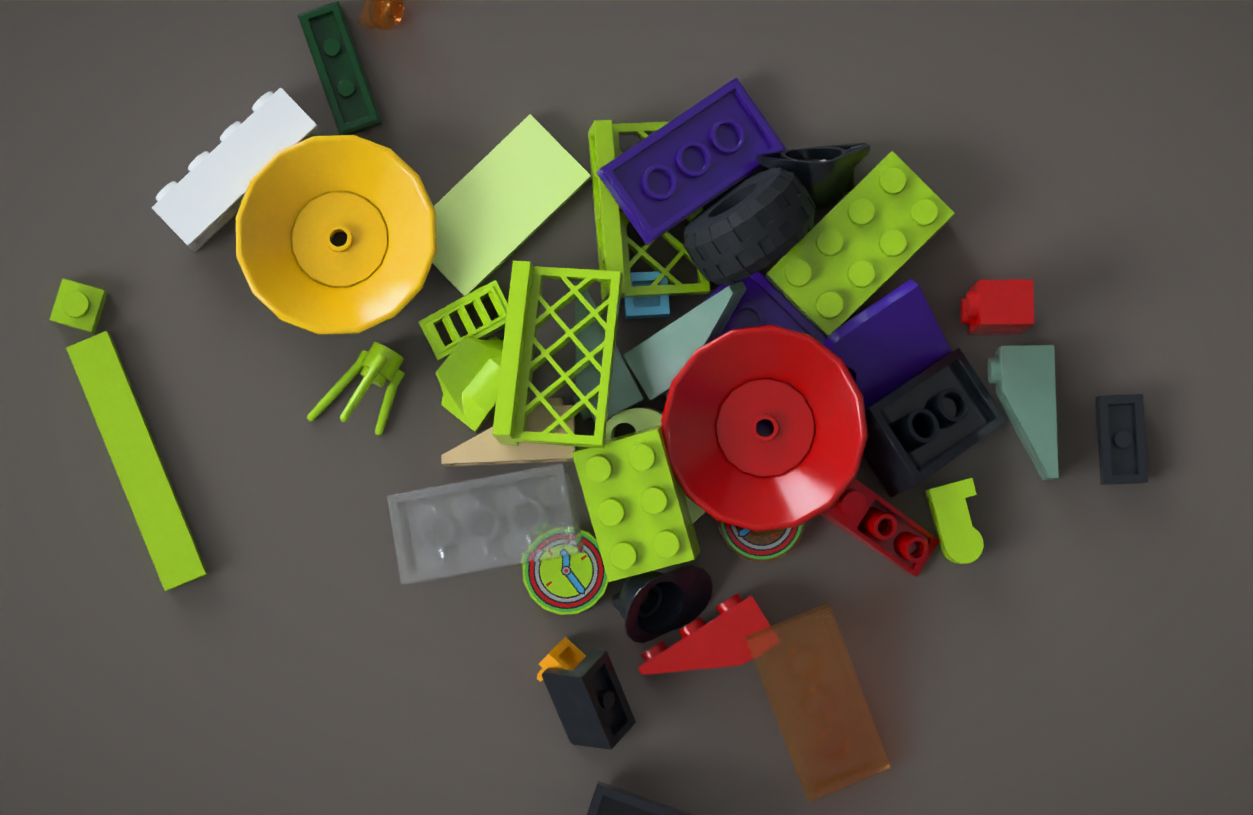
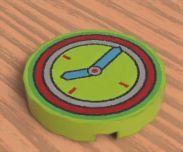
[522,527,609,615]

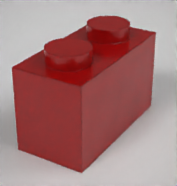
[960,279,1034,335]

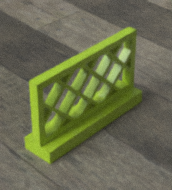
[588,120,710,302]
[492,261,623,448]

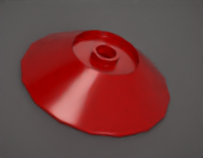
[661,325,868,532]

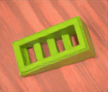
[418,280,508,361]

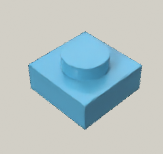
[623,271,670,320]

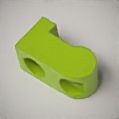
[924,478,984,564]

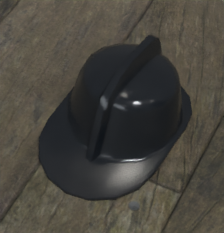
[612,565,713,643]

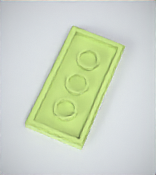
[432,114,591,296]

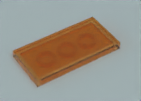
[745,603,891,802]

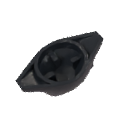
[756,143,870,209]

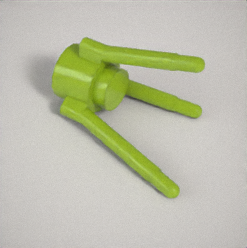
[307,342,405,436]

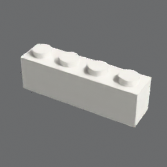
[152,87,322,252]

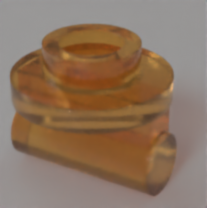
[357,0,404,31]

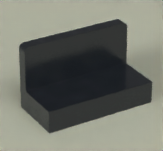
[542,649,636,750]

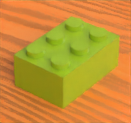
[572,425,701,582]

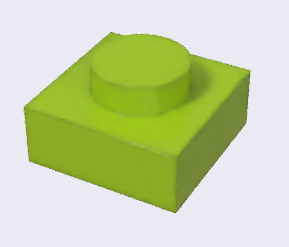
[49,278,108,334]

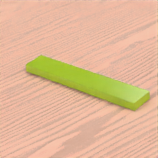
[66,331,209,592]

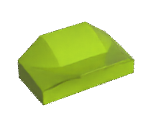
[435,336,503,433]

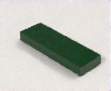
[297,1,382,135]

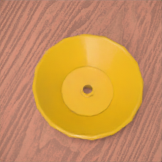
[235,135,437,335]

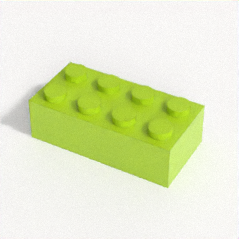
[765,151,955,338]

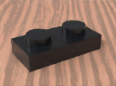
[1095,394,1148,485]

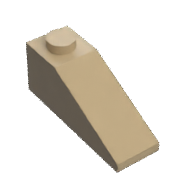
[441,398,576,467]

